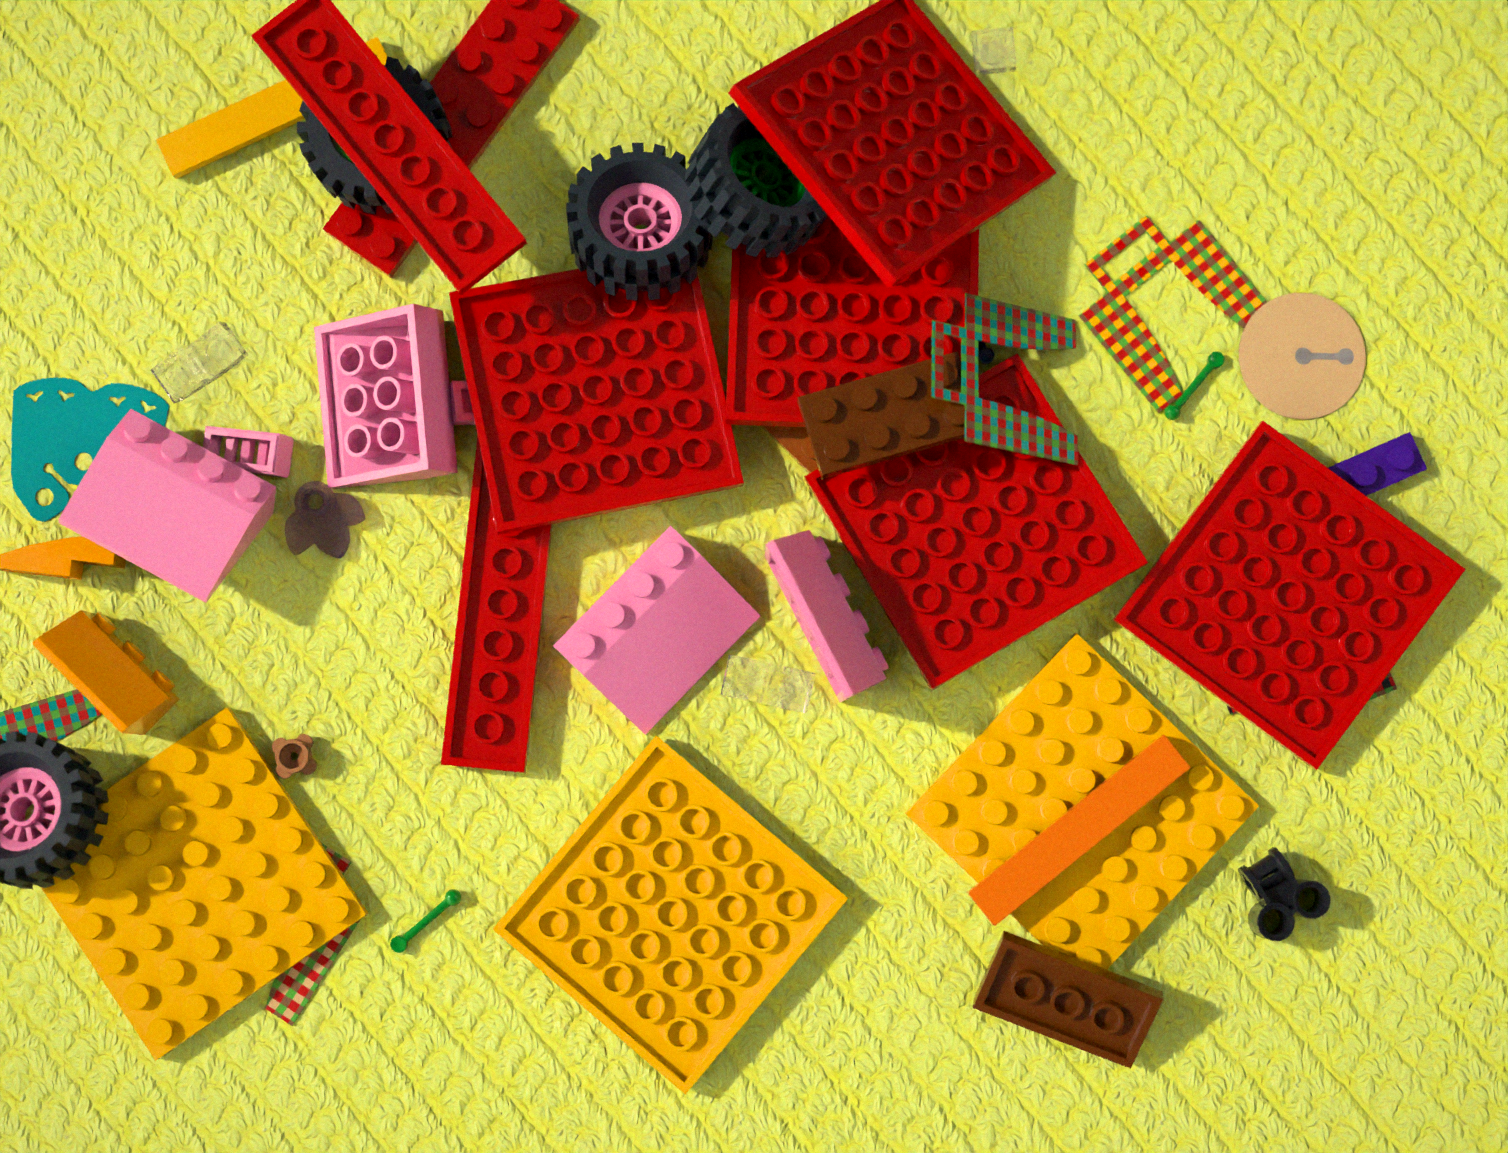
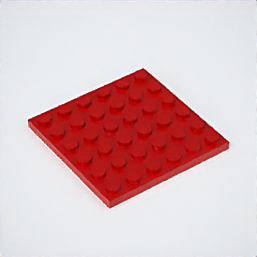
[728,0,1057,289]
[726,216,979,427]
[449,269,744,535]
[804,353,1148,691]
[1113,421,1466,770]

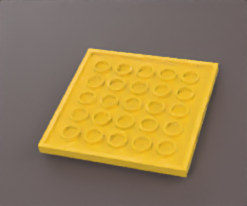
[905,633,1259,970]
[41,707,369,1061]
[493,735,848,1095]

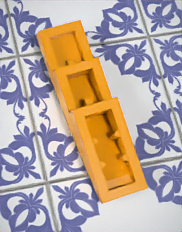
[0,536,126,580]

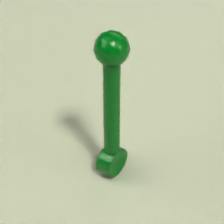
[1164,352,1224,420]
[390,889,461,953]

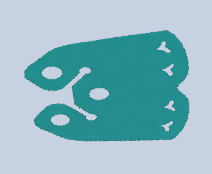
[11,378,169,522]

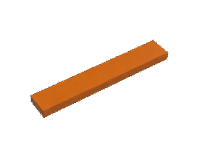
[967,735,1191,926]

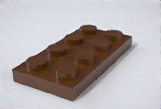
[797,351,965,479]
[973,931,1163,1069]

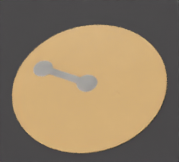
[1239,293,1366,419]

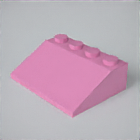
[314,304,458,489]
[59,409,276,602]
[553,526,761,735]
[765,530,889,703]

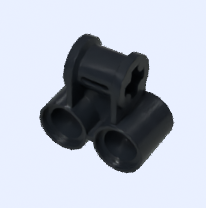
[1238,847,1331,941]

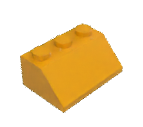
[32,610,180,735]

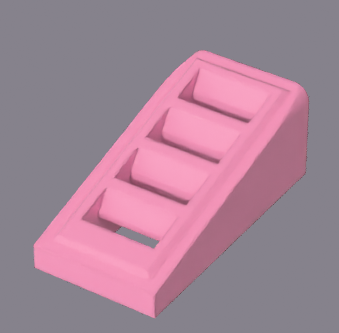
[203,426,294,478]

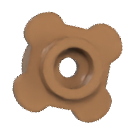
[272,734,317,779]

